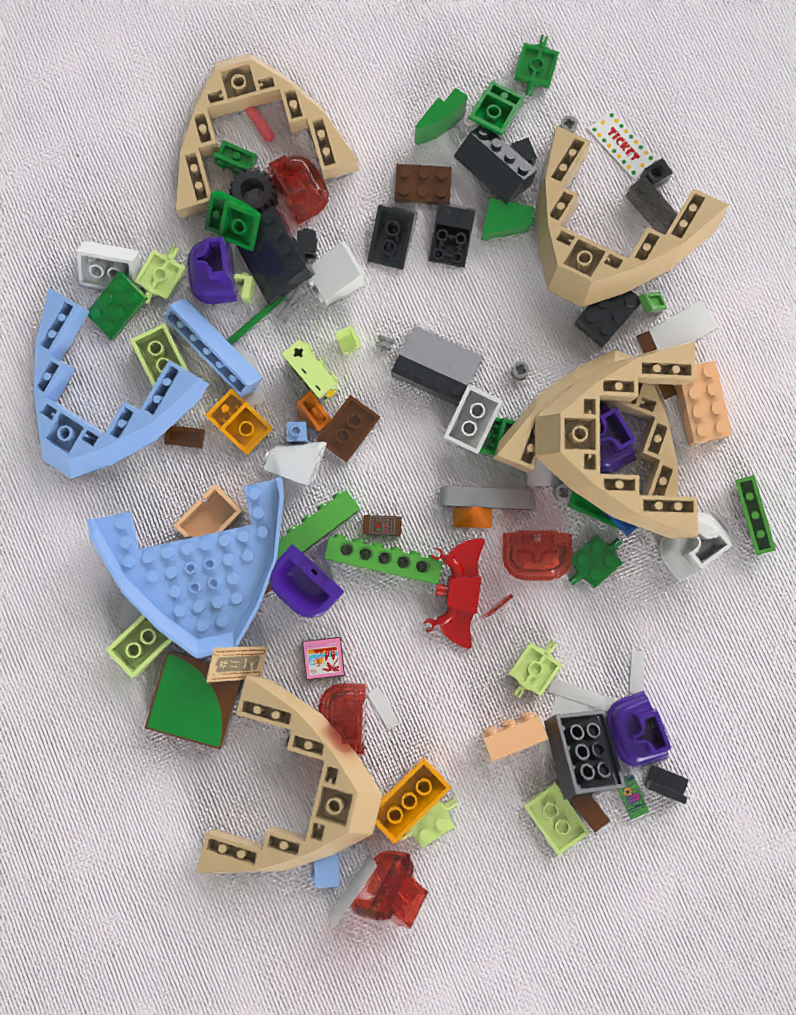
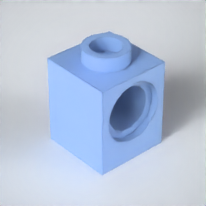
[287,422,308,444]

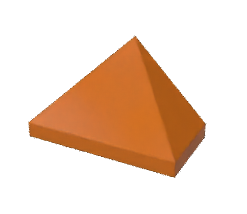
[296,390,331,432]
[453,507,492,528]

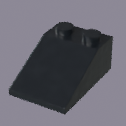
[367,203,418,270]

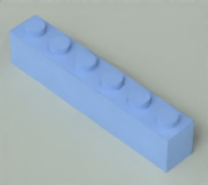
[163,298,263,398]

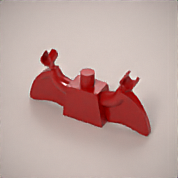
[423,538,485,649]

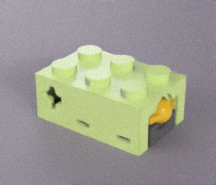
[282,339,339,405]

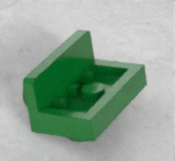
[212,140,258,175]

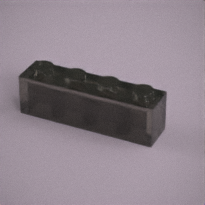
[625,176,678,235]

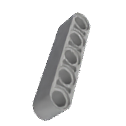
[440,486,534,510]

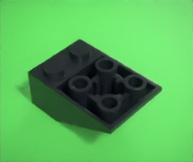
[428,202,476,268]

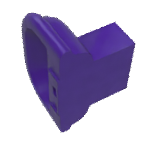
[187,237,238,304]
[600,403,636,474]
[269,544,345,618]
[606,691,672,767]

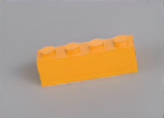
[375,755,452,845]

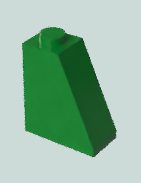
[481,198,536,241]

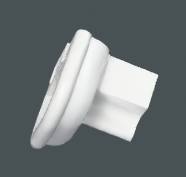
[659,512,733,581]

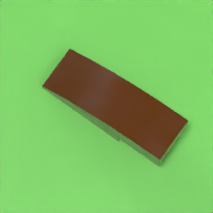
[556,779,611,833]

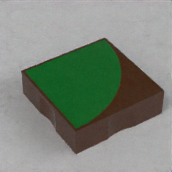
[145,651,243,750]

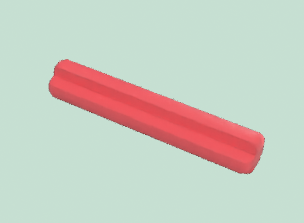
[245,107,275,142]

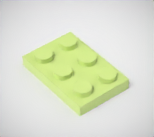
[523,782,590,856]

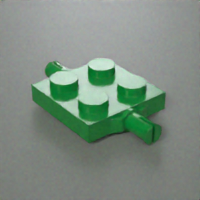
[514,34,559,96]
[568,535,623,589]

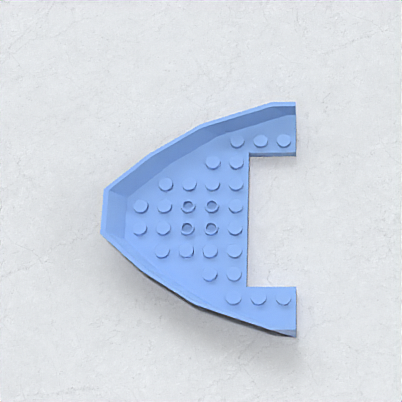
[87,477,284,658]

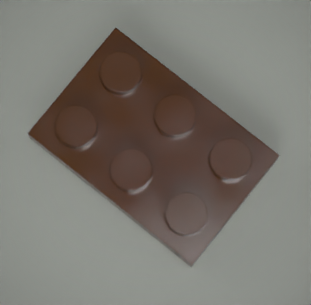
[394,164,452,205]
[316,395,381,463]

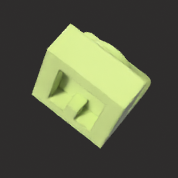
[234,272,256,304]

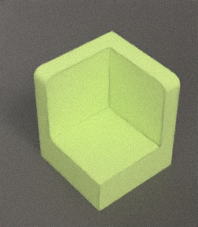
[335,325,361,355]

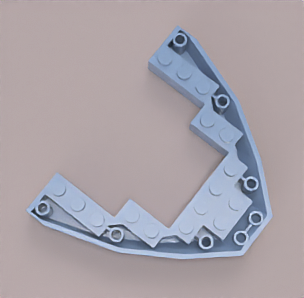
[34,288,209,479]

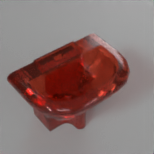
[265,155,329,225]
[502,530,572,581]
[318,683,367,755]
[351,850,428,929]

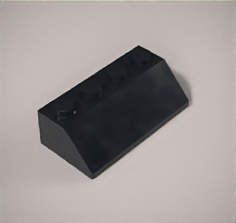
[454,125,537,204]

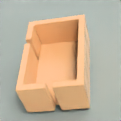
[173,484,245,538]
[480,711,548,762]

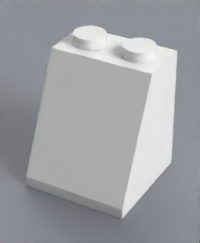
[307,241,365,307]
[263,442,327,486]

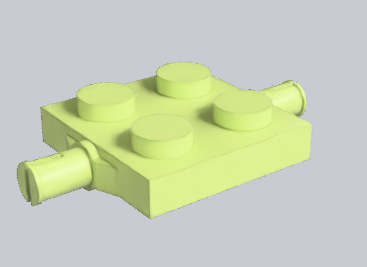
[134,246,187,305]
[508,640,563,698]
[400,798,458,848]

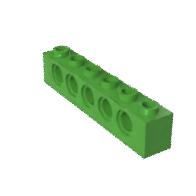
[324,534,443,584]

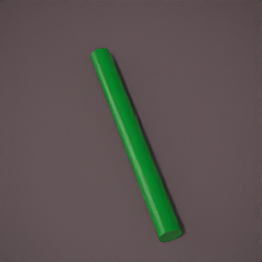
[227,295,287,345]

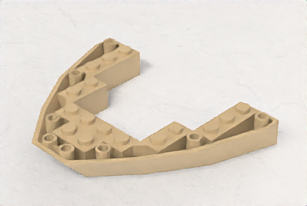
[176,54,359,219]
[536,126,729,308]
[535,341,698,539]
[493,349,678,496]
[196,675,382,874]

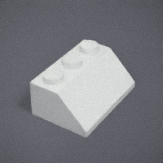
[77,241,140,290]
[444,385,504,454]

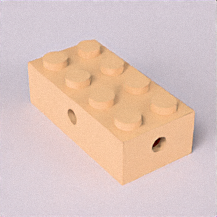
[675,361,732,446]

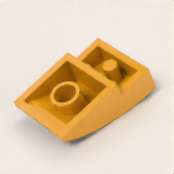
[205,388,273,455]

